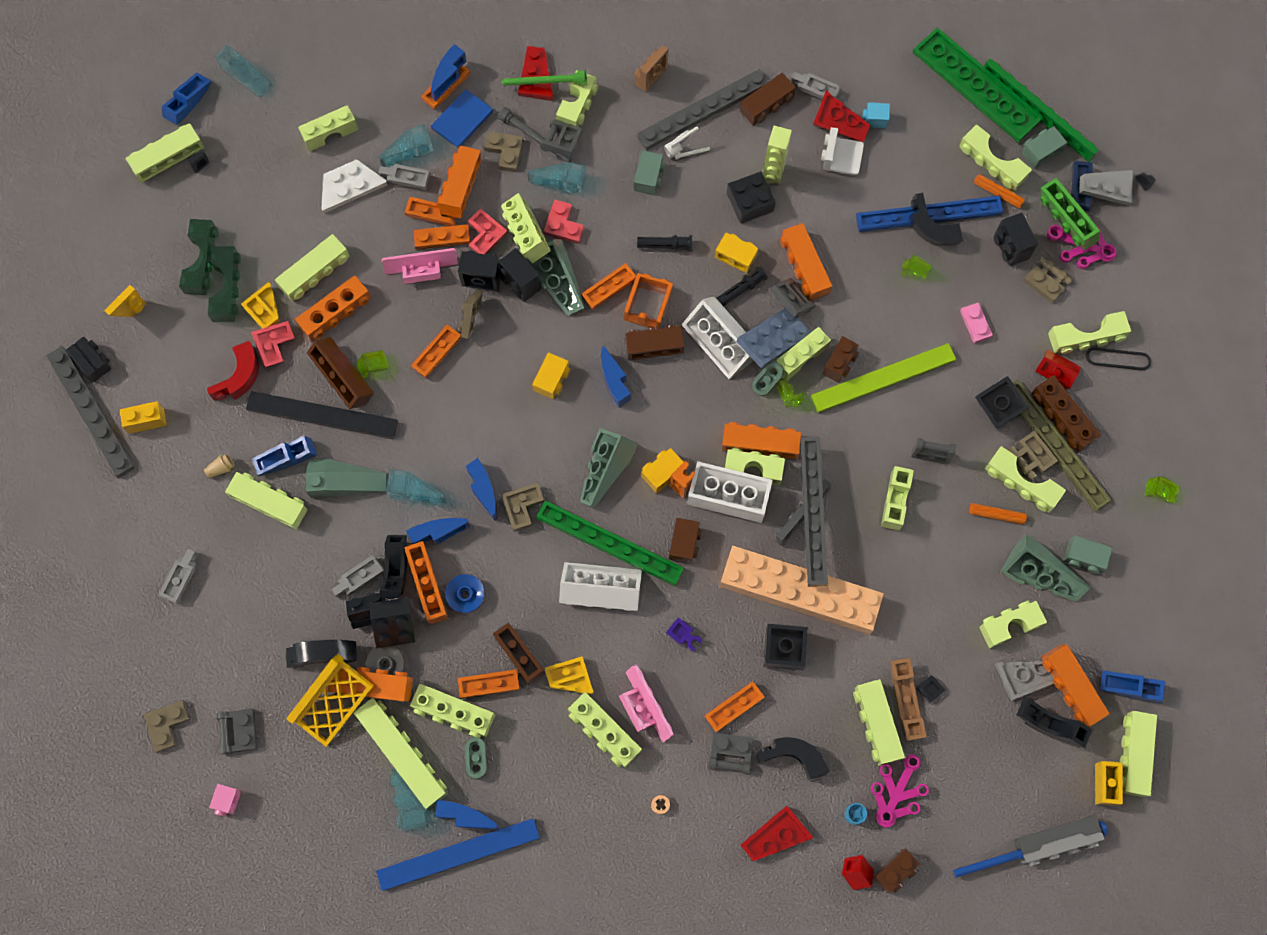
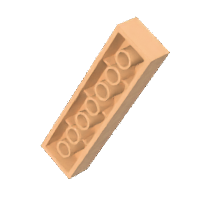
[720,545,884,635]

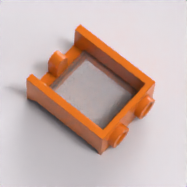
[624,273,673,329]

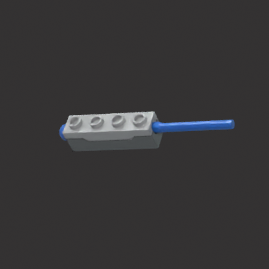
[953,815,1108,878]

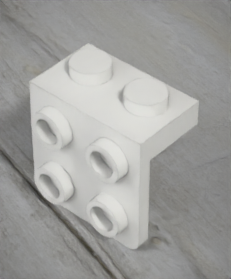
[821,127,864,176]

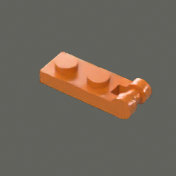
[405,197,456,226]

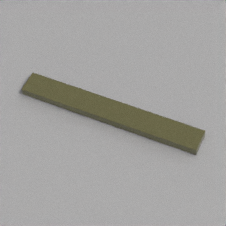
[1013,380,1112,512]

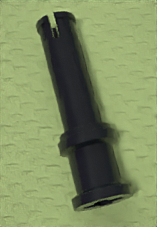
[637,235,692,251]
[716,265,768,307]

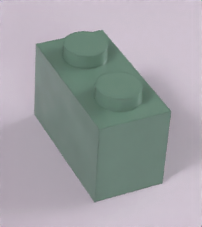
[1021,126,1067,169]
[634,150,666,195]
[1063,536,1112,574]

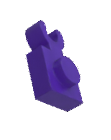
[666,617,702,652]

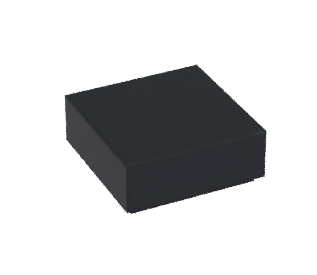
[187,150,210,173]
[916,675,945,703]

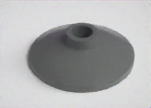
[366,646,405,675]

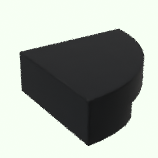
[1135,172,1156,191]

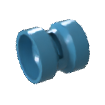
[844,803,867,825]

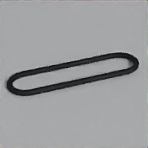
[1086,347,1151,370]

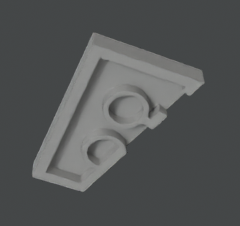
[1079,170,1133,206]
[995,661,1054,701]

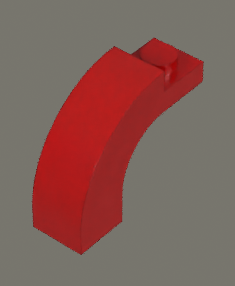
[207,340,259,401]

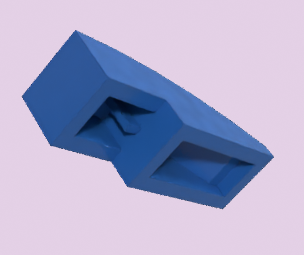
[431,44,467,101]
[161,72,211,125]
[601,346,631,408]
[252,436,317,476]
[465,458,497,520]
[406,518,470,545]
[1100,670,1165,704]
[436,800,498,830]

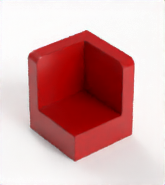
[842,855,874,890]

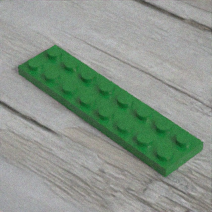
[912,27,1043,143]

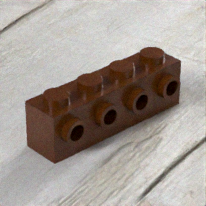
[307,337,374,409]
[1031,375,1101,453]

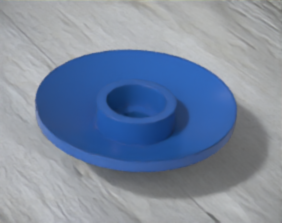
[445,574,485,613]

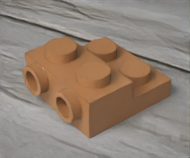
[634,45,668,92]

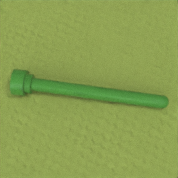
[502,70,587,86]

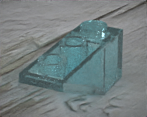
[215,45,271,97]
[379,124,434,167]
[528,162,586,193]
[386,469,446,505]
[389,769,429,832]

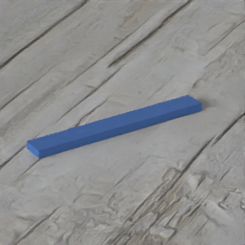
[856,196,1003,232]
[376,818,540,891]

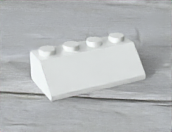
[682,296,753,379]
[687,461,773,523]
[559,562,642,611]

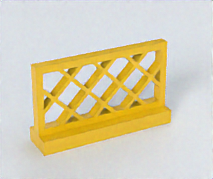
[286,654,374,747]

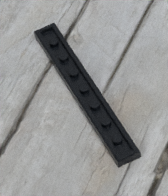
[246,391,398,439]

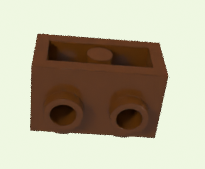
[822,336,860,383]
[669,518,702,564]
[873,848,920,893]

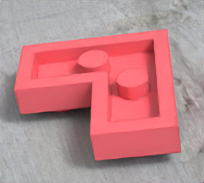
[543,199,584,244]
[468,208,508,254]
[251,321,294,368]

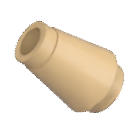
[204,454,234,478]

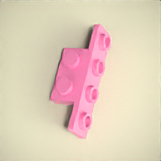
[382,248,458,284]
[619,665,674,742]

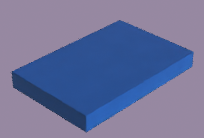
[431,89,493,149]

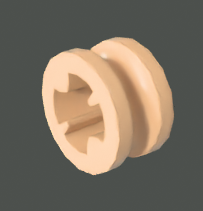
[651,795,670,814]

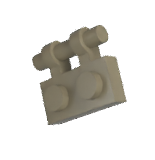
[1023,257,1073,303]
[1008,431,1058,480]

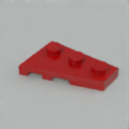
[518,46,554,101]
[813,90,870,143]
[740,806,813,862]

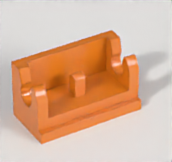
[670,461,695,499]

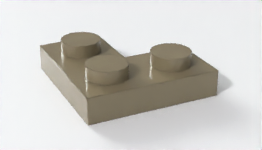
[484,131,523,172]
[459,290,483,339]
[501,482,544,532]
[144,700,190,753]

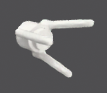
[664,127,710,160]

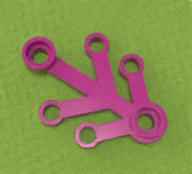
[1047,225,1117,269]
[870,754,929,828]

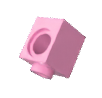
[209,784,241,817]

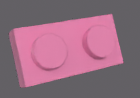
[960,303,993,344]

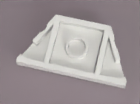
[321,159,387,213]

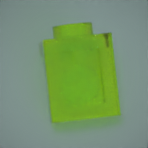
[901,254,932,279]
[357,350,389,378]
[777,379,805,407]
[1145,476,1179,504]

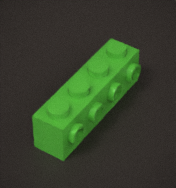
[1040,178,1100,251]

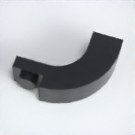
[909,193,963,246]
[379,535,407,599]
[286,640,357,668]
[1016,697,1092,748]
[756,737,829,781]

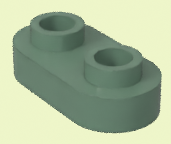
[752,361,784,395]
[465,737,487,779]

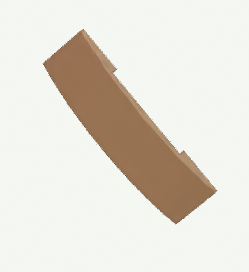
[890,658,927,741]

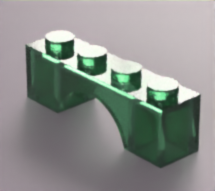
[179,219,218,295]
[208,246,241,322]

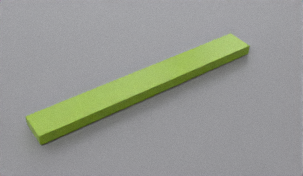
[810,343,956,413]

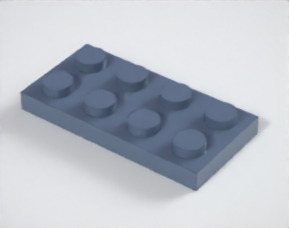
[736,308,811,368]

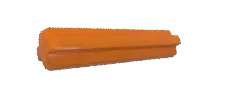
[974,174,1025,208]
[969,503,1027,524]

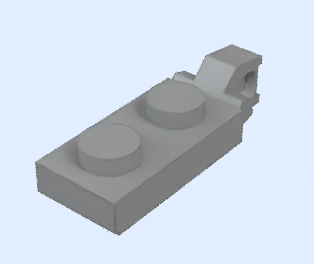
[791,72,841,99]
[378,164,430,190]
[158,549,198,604]
[331,555,385,598]

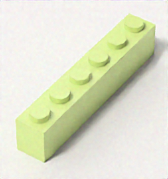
[353,698,447,810]

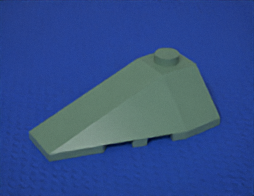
[526,239,585,316]
[580,428,638,508]
[306,459,387,498]
[1001,534,1090,602]

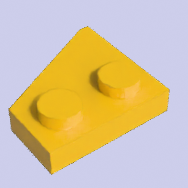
[241,282,280,329]
[104,285,146,317]
[545,656,594,695]

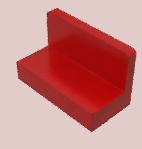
[1035,349,1081,389]

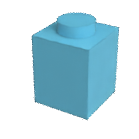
[862,102,890,129]

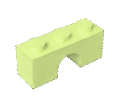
[556,70,598,127]
[298,105,358,152]
[774,327,831,382]
[725,448,785,486]
[880,466,914,531]
[979,600,1047,649]

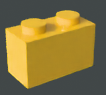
[715,233,759,274]
[532,352,571,400]
[120,401,167,434]
[641,448,683,494]
[1095,761,1123,806]

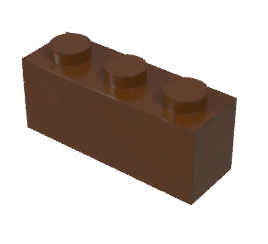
[739,73,796,125]
[625,325,684,360]
[493,622,545,685]

